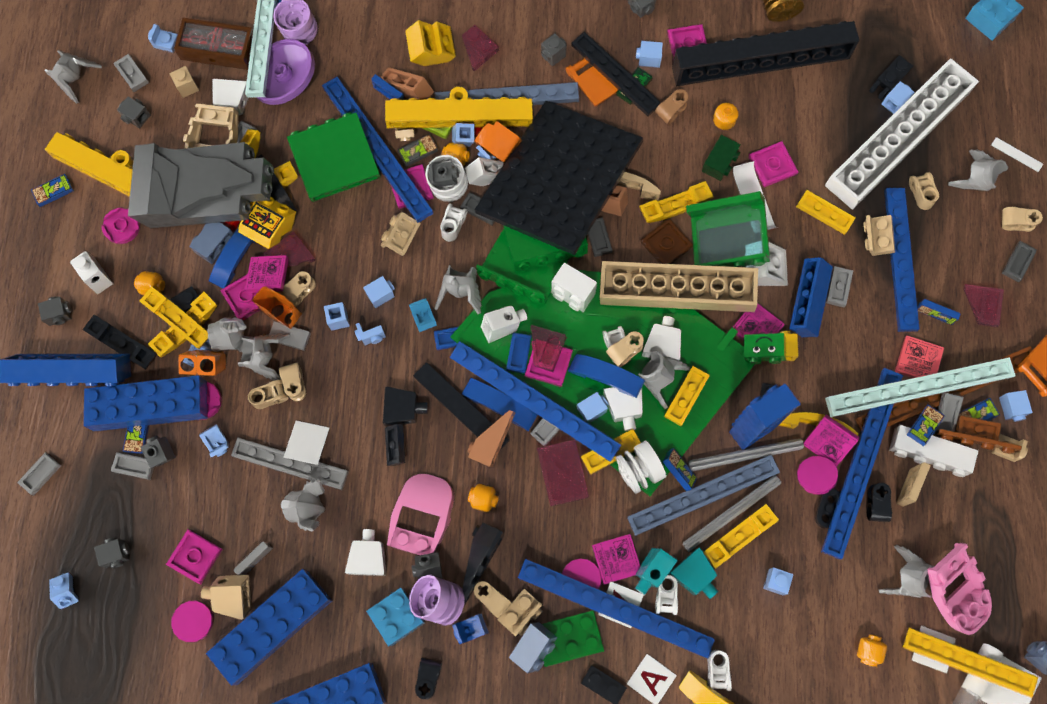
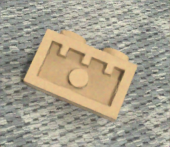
[381,212,421,256]
[863,215,895,256]
[498,589,543,636]

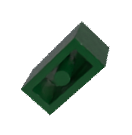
[702,135,741,181]

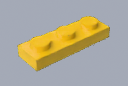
[796,190,856,235]
[664,366,710,426]
[581,429,641,475]

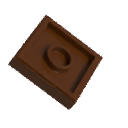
[640,218,693,264]

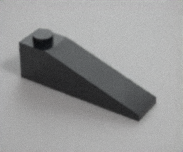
[462,523,504,606]

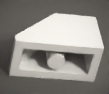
[465,157,505,186]

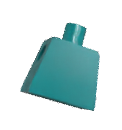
[635,548,678,595]
[669,548,719,599]

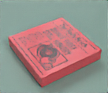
[895,336,944,378]

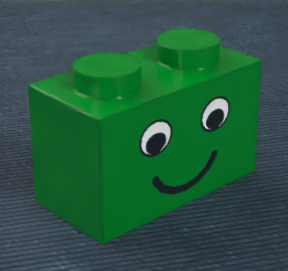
[744,333,786,365]

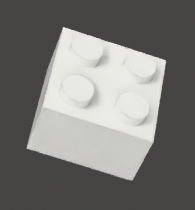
[551,263,597,312]

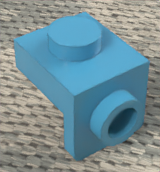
[409,298,437,332]

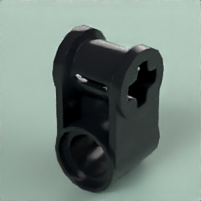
[866,483,892,522]
[415,657,442,699]

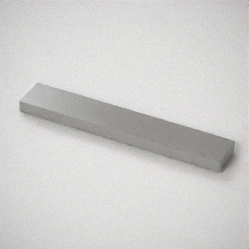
[231,438,349,490]

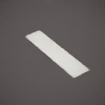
[991,137,1043,172]

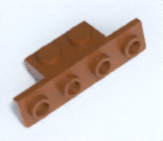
[935,415,1022,454]

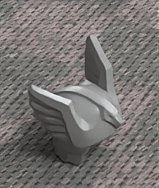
[44,50,102,104]
[948,149,1008,191]
[434,265,482,314]
[207,317,249,353]
[238,333,290,381]
[638,351,690,409]
[281,479,325,532]
[879,545,934,598]

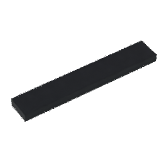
[571,32,661,117]
[413,362,509,452]

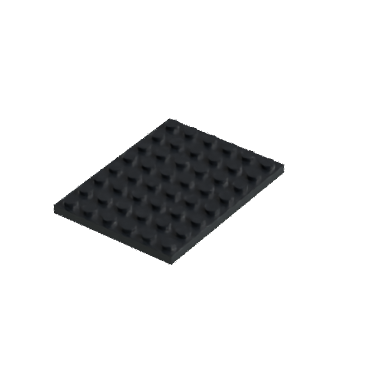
[475,101,643,255]

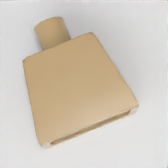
[201,575,251,620]

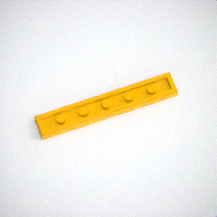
[902,628,1038,698]

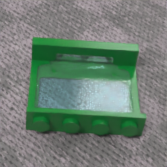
[686,191,770,268]

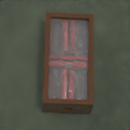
[174,18,253,70]

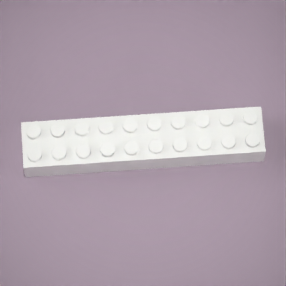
[825,58,979,210]

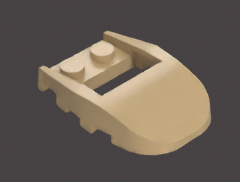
[183,103,239,148]

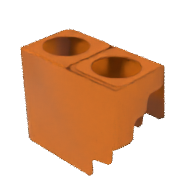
[474,121,522,163]
[252,286,302,329]
[178,350,226,376]

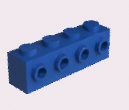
[789,257,833,337]

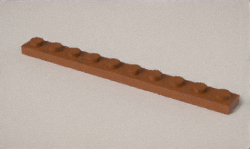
[855,346,1033,431]

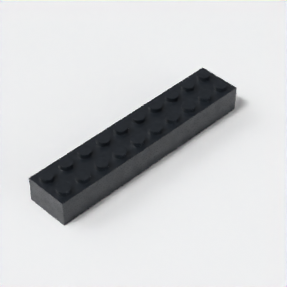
[672,21,860,86]

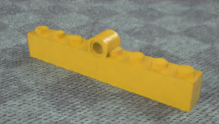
[385,87,533,128]
[45,132,134,197]

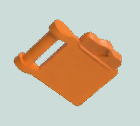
[565,58,618,106]
[1016,335,1047,397]

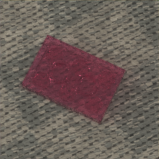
[537,440,589,507]

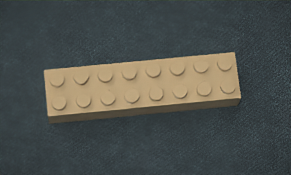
[600,261,758,312]

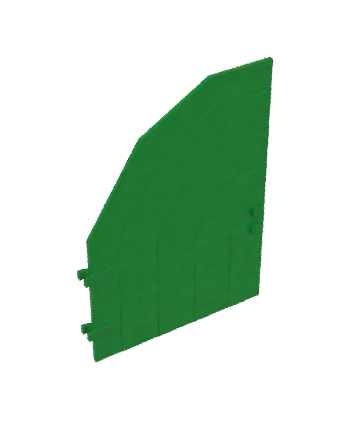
[450,269,754,497]

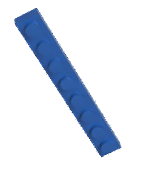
[884,188,919,332]

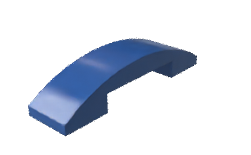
[209,228,255,289]
[568,354,645,398]
[461,378,538,432]

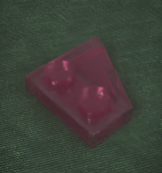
[462,24,499,71]
[263,232,315,266]
[964,284,1004,327]
[530,325,567,372]

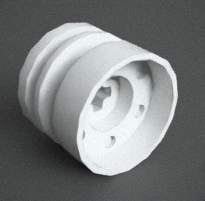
[425,155,468,202]
[616,441,666,494]

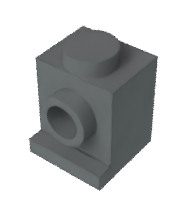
[429,162,459,188]

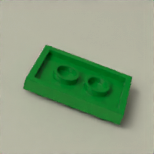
[542,611,604,667]

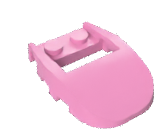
[387,474,454,555]
[927,543,992,635]

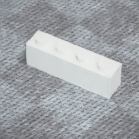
[889,425,978,477]

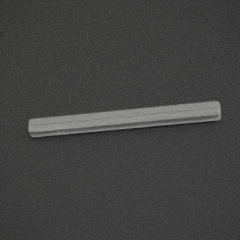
[688,438,804,471]
[683,475,781,551]

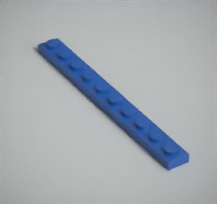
[322,77,433,223]
[450,341,622,462]
[821,368,903,560]
[518,559,715,659]

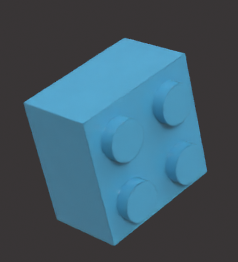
[965,0,1024,41]
[366,588,425,646]

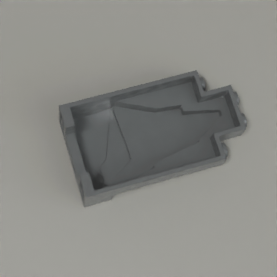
[128,142,274,228]

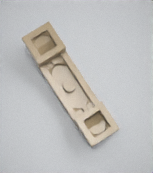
[617,172,661,202]

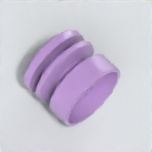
[273,0,318,45]
[409,575,465,626]

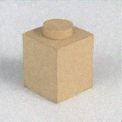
[169,66,199,98]

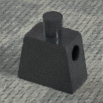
[383,387,428,427]

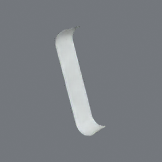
[733,161,779,234]

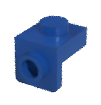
[452,613,489,644]

